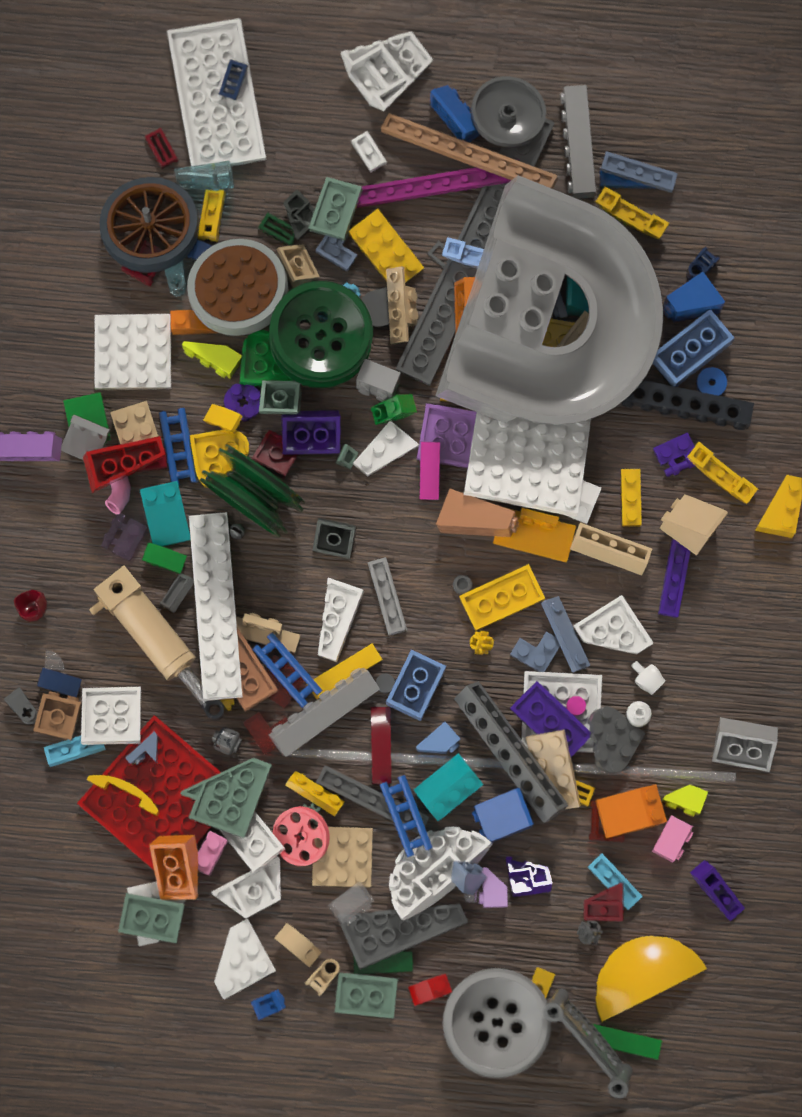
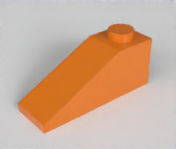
[170,310,218,335]

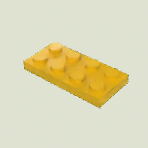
[348,209,424,283]
[459,564,545,632]

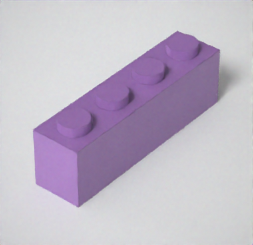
[0,431,62,461]

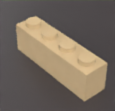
[570,523,652,575]

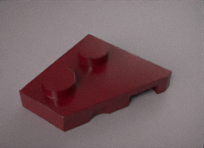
[584,882,624,921]

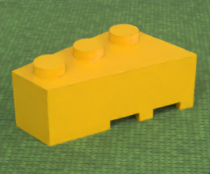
[755,475,802,538]

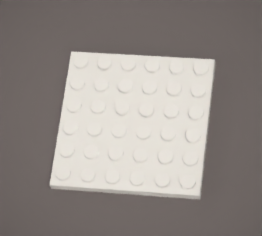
[464,412,591,517]

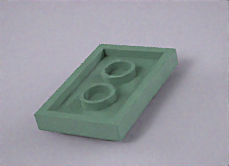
[309,177,363,241]
[118,893,185,944]
[335,973,398,1019]

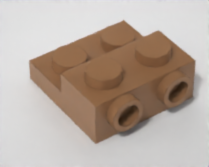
[33,692,82,741]

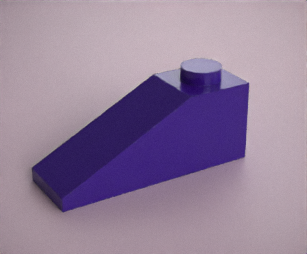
[690,860,745,921]

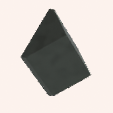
[312,518,356,559]

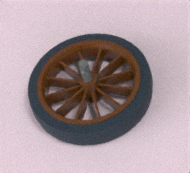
[100,177,199,272]

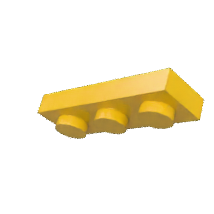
[621,469,642,527]
[286,771,345,816]

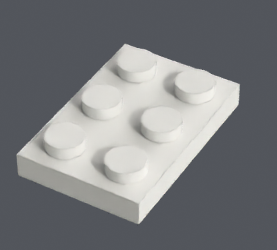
[220,812,285,874]

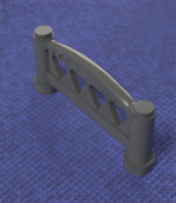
[543,989,633,1099]

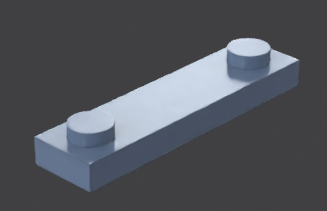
[600,151,678,193]
[541,596,591,673]

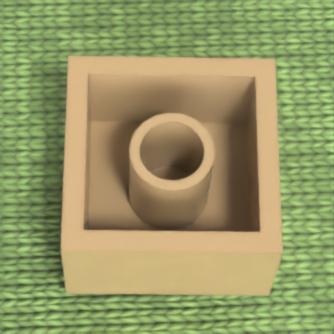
[110,401,158,444]

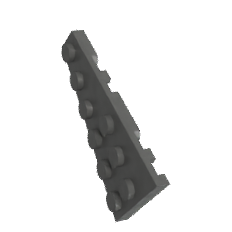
[336,904,468,970]

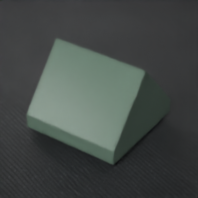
[335,444,358,469]

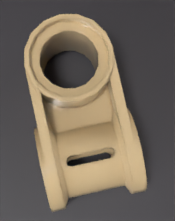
[305,959,340,996]

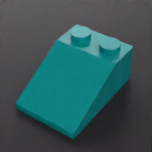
[140,481,191,547]

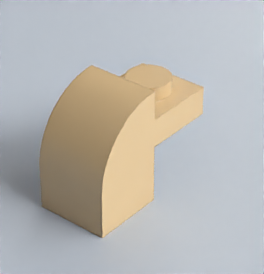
[275,923,322,967]

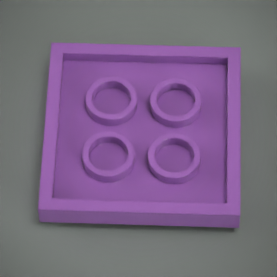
[417,403,476,468]

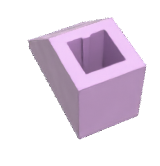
[479,867,508,908]

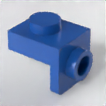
[251,990,286,1020]

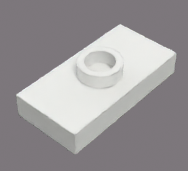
[351,131,387,173]

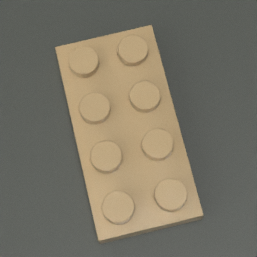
[526,730,581,809]

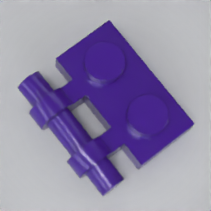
[653,432,695,477]

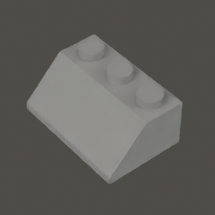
[712,717,778,772]

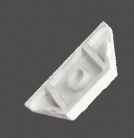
[212,856,281,918]

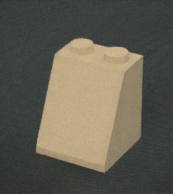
[660,494,728,555]

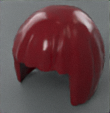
[14,590,47,622]

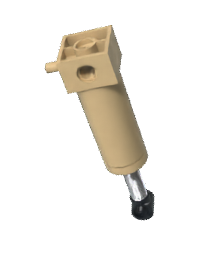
[90,566,225,721]

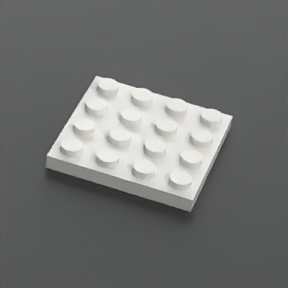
[95,314,171,390]
[521,671,602,753]

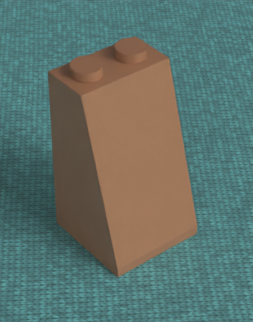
[436,489,519,537]

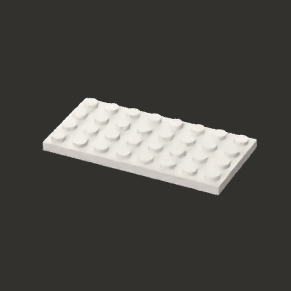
[167,18,266,173]

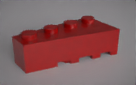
[83,436,165,493]

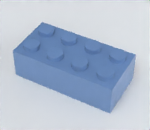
[652,309,734,387]

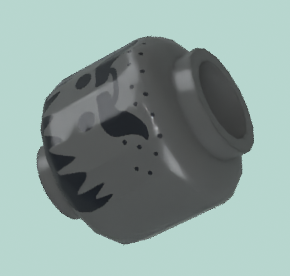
[212,727,242,755]

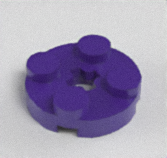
[224,384,261,422]

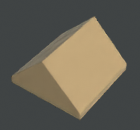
[276,244,319,288]

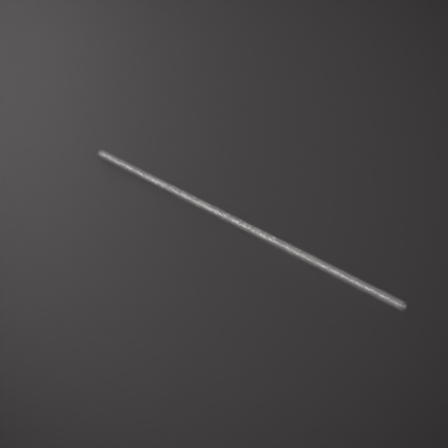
[289,748,736,782]

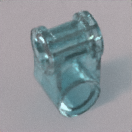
[165,261,186,296]

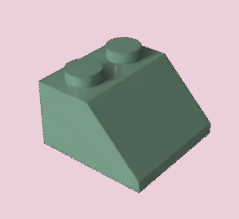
[259,380,302,414]

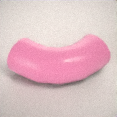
[105,476,131,514]

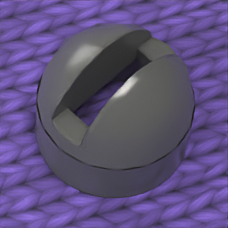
[229,523,245,540]

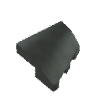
[283,189,315,240]

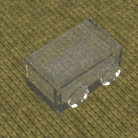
[327,881,374,925]

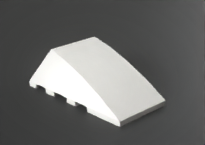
[341,31,433,111]

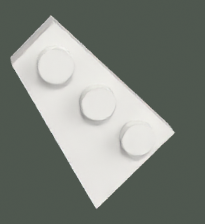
[353,421,419,476]

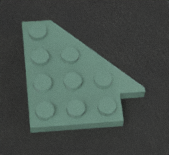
[181,758,272,839]

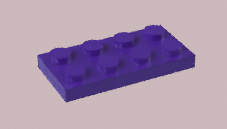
[510,681,591,757]

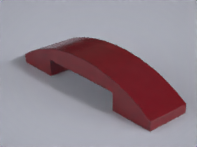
[371,707,392,784]

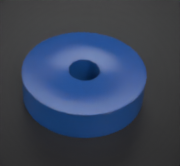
[696,367,727,396]

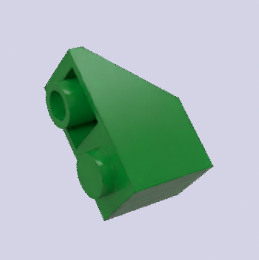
[371,394,417,425]

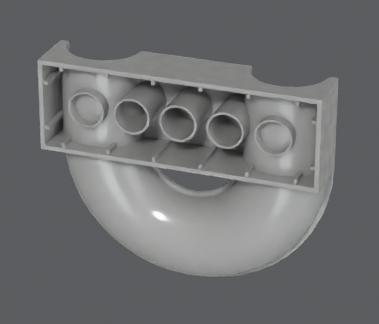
[436,175,663,424]

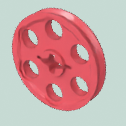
[273,806,330,866]

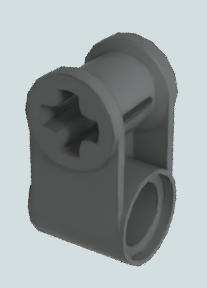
[4,687,38,725]

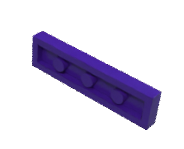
[658,539,690,618]

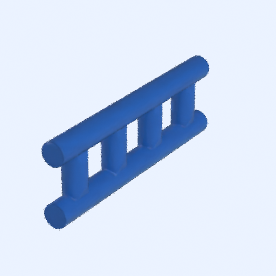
[159,408,198,485]
[252,632,323,708]
[380,775,433,858]

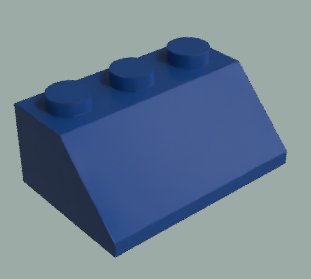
[430,85,480,143]

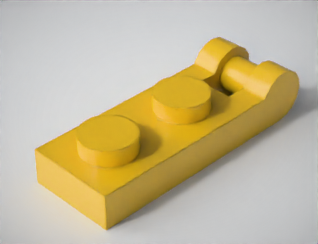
[198,188,226,242]

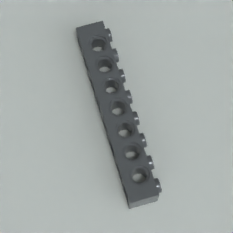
[454,681,569,823]

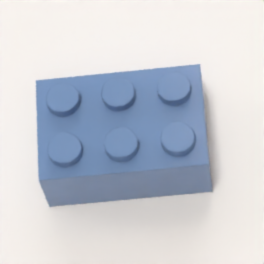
[386,650,446,721]

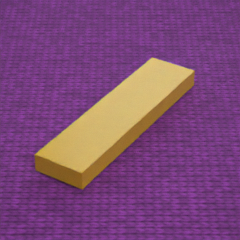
[307,644,382,700]

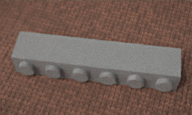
[560,85,596,199]
[269,668,380,757]

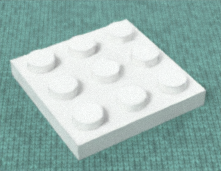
[81,687,141,745]

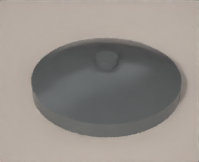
[471,76,546,147]

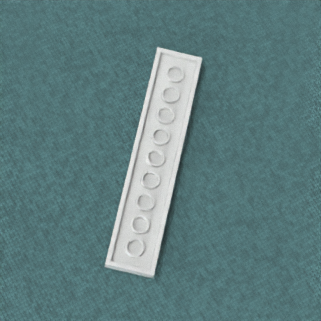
[189,512,243,701]

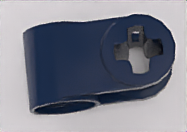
[686,246,720,281]

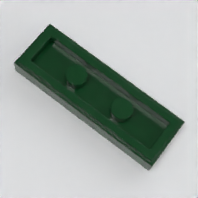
[353,951,413,974]

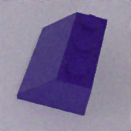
[282,410,340,454]

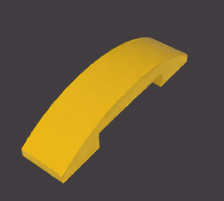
[595,187,669,239]
[687,442,758,504]
[87,775,160,816]

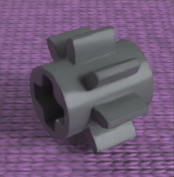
[577,920,602,945]

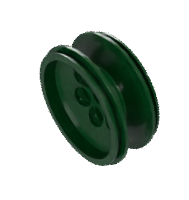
[269,281,373,388]
[200,444,305,538]

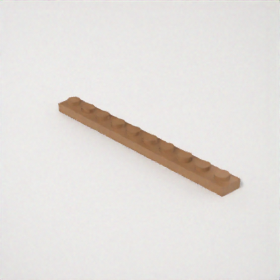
[381,113,558,189]

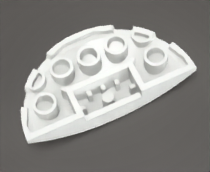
[389,827,492,920]

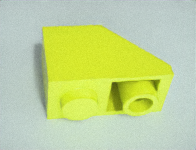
[662,785,708,817]

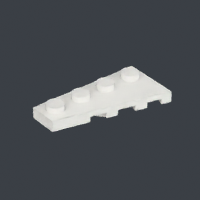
[318,578,364,662]

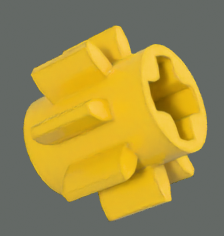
[470,631,494,655]

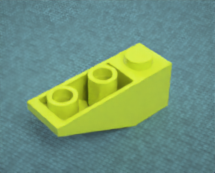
[182,341,242,379]

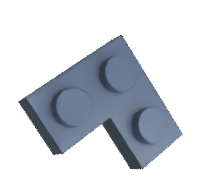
[316,228,357,272]
[510,631,560,672]

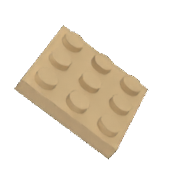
[312,827,373,888]

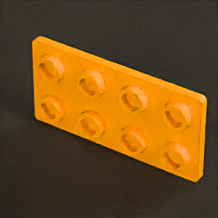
[493,507,576,562]

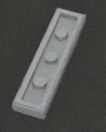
[368,557,407,636]

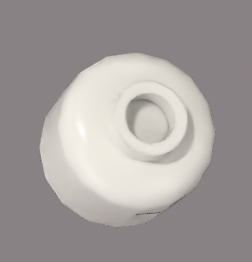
[625,701,652,728]

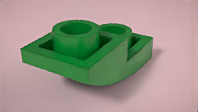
[141,543,187,574]

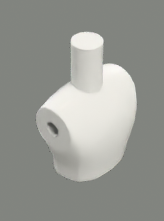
[631,661,666,695]

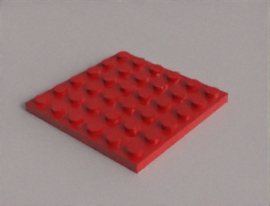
[77,715,221,871]

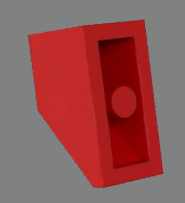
[408,973,452,1006]

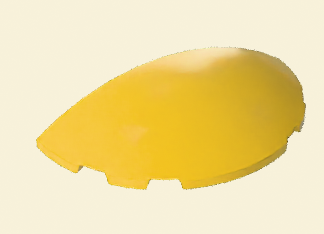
[596,936,707,1021]

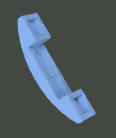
[442,237,484,269]

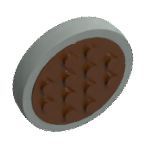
[187,239,288,336]

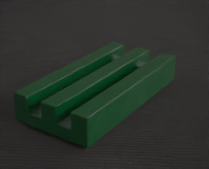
[258,212,296,246]

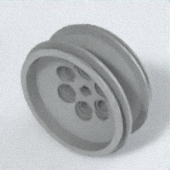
[443,968,551,1078]

